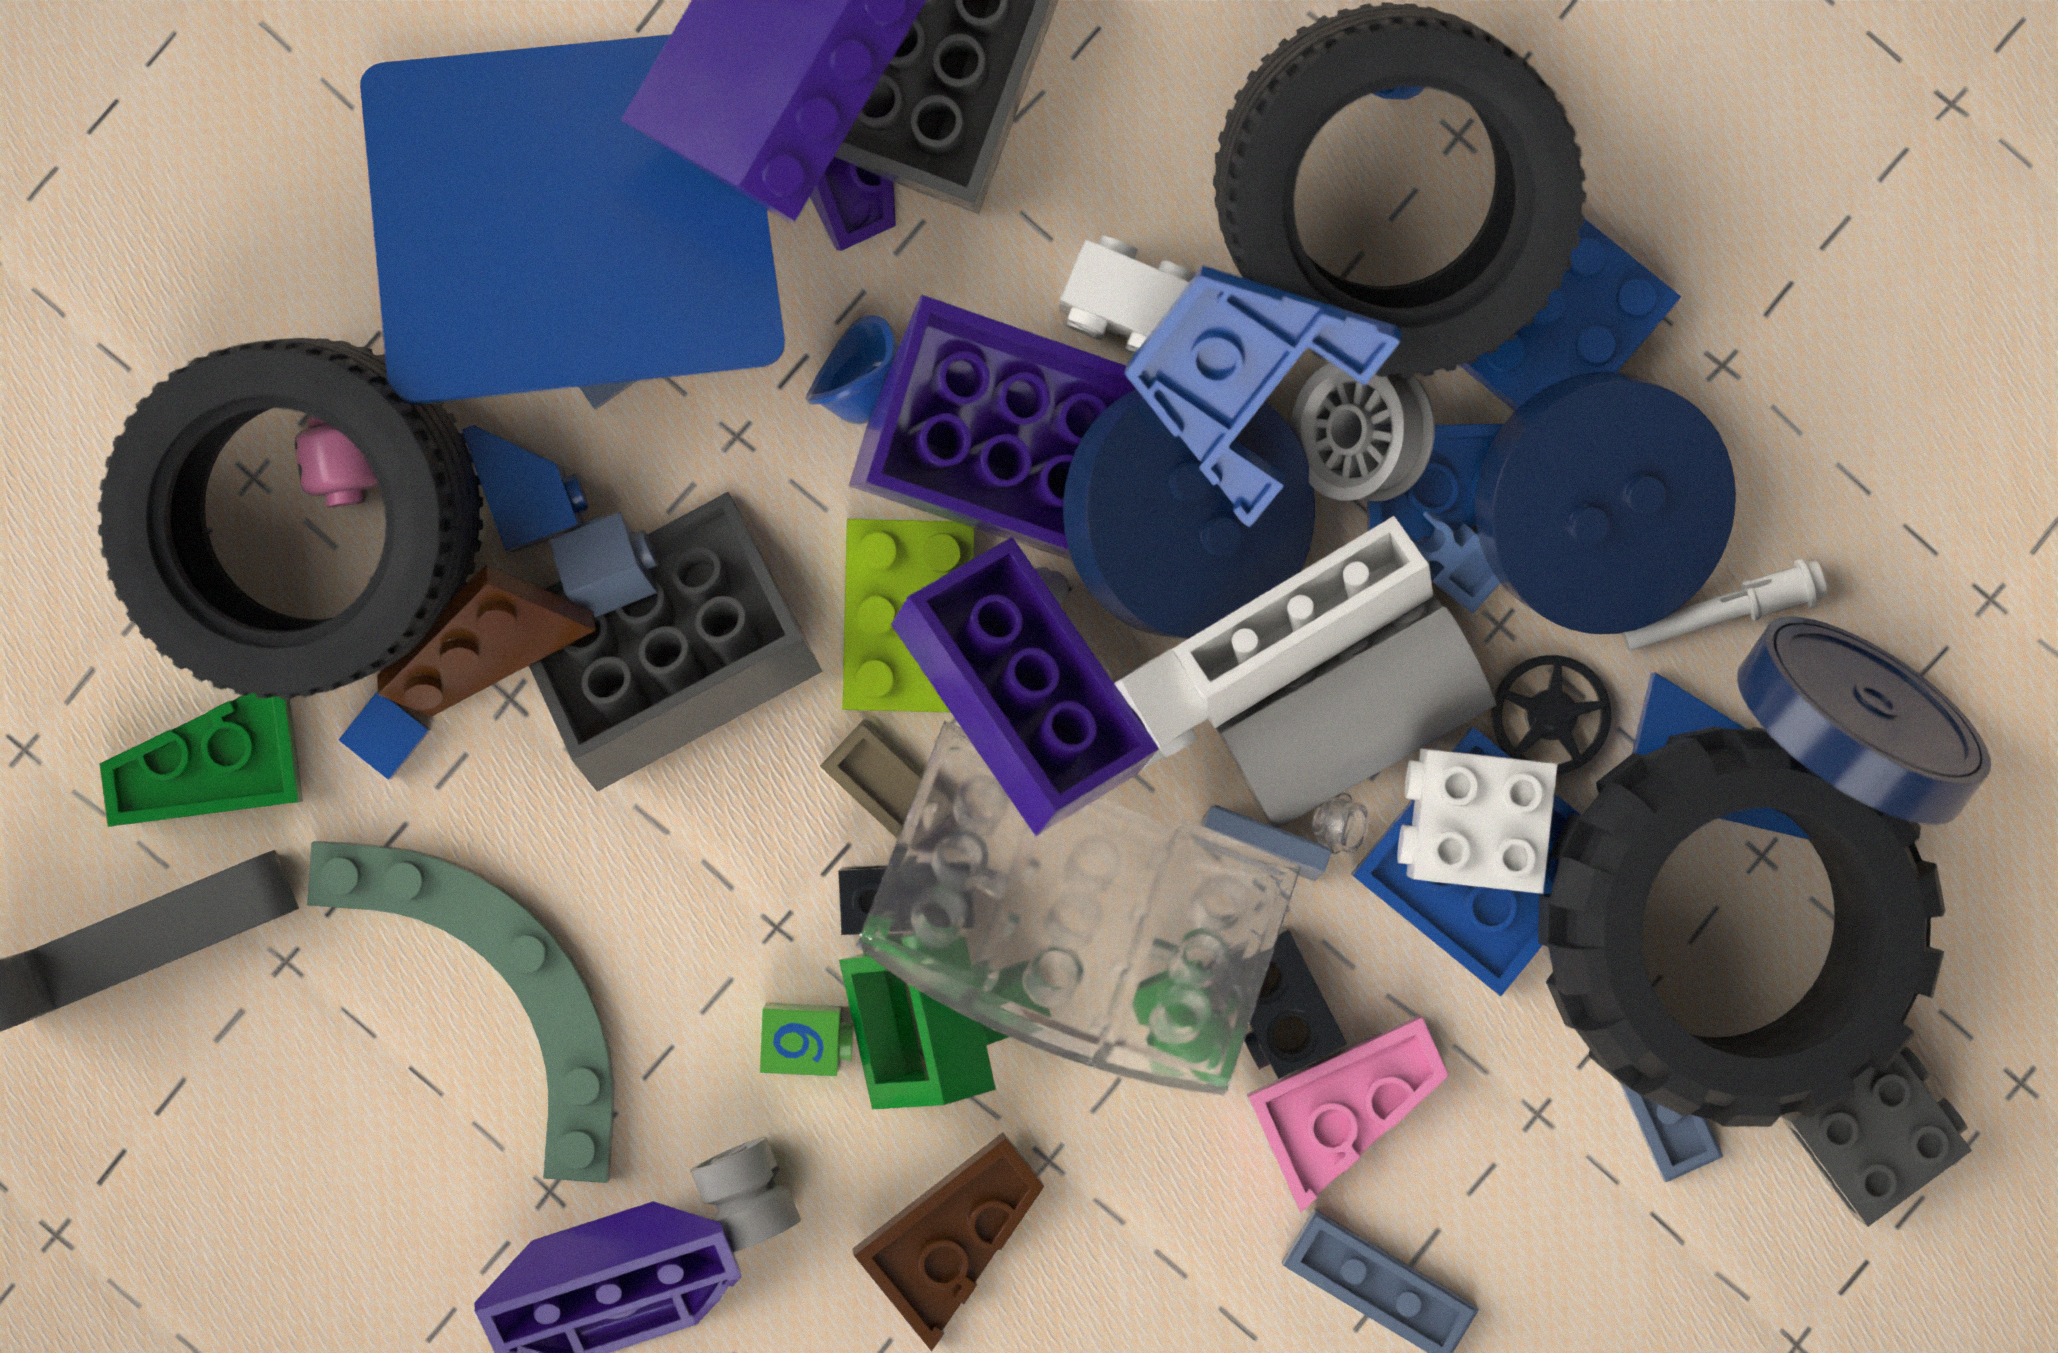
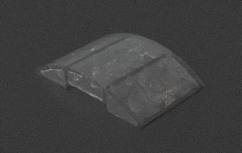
[856,721,1301,1095]

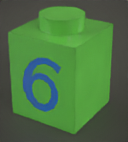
[760,1003,854,1076]

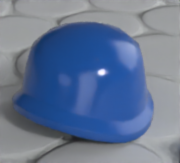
[806,315,899,424]

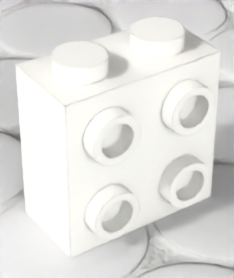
[1059,235,1196,355]
[1398,748,1557,894]

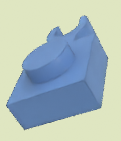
[1407,511,1500,614]

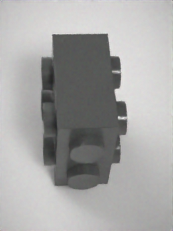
[1780,1046,1972,1227]

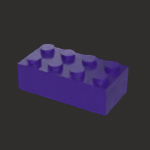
[891,537,1159,836]

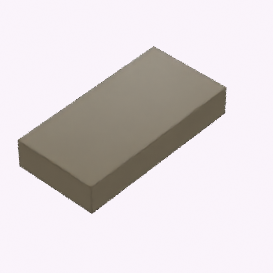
[820,719,956,853]

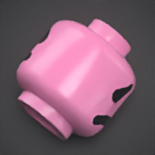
[294,417,378,508]

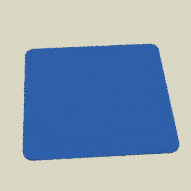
[360,34,785,404]

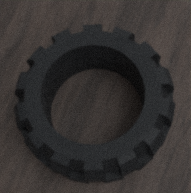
[1538,726,1946,1127]

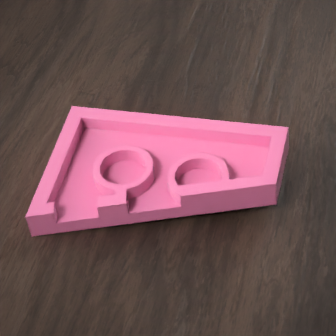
[1247,1015,1449,1212]

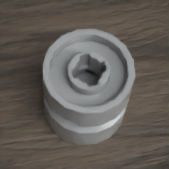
[690,1137,801,1252]

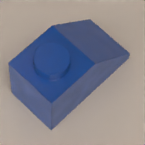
[461,425,589,552]

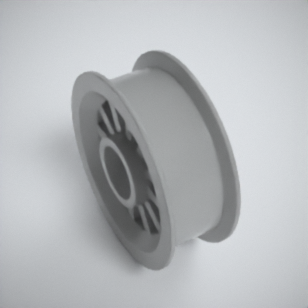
[1291,362,1435,501]

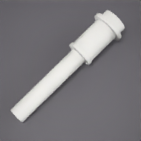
[1623,558,1828,651]

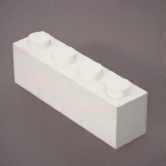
[1173,516,1433,729]

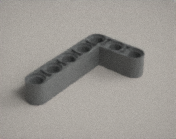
[0,850,299,1032]

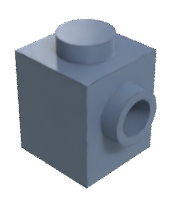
[549,512,658,618]

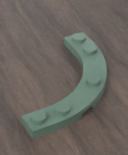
[307,841,614,1183]

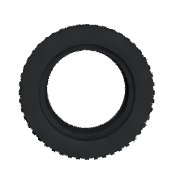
[1213,2,1587,378]
[98,338,483,699]

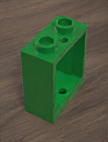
[839,929,996,1110]

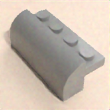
[1215,593,1497,828]

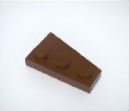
[377,564,595,717]
[852,1132,1044,1352]

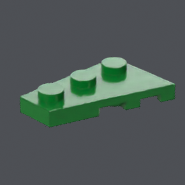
[99,693,303,827]

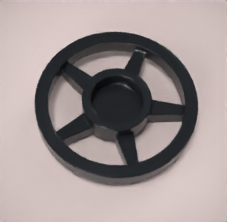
[1491,655,1611,774]

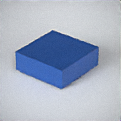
[339,691,431,780]

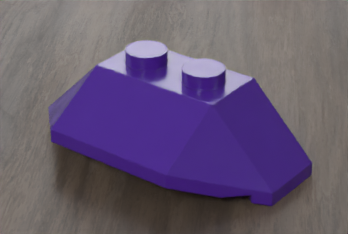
[474,1201,742,1353]

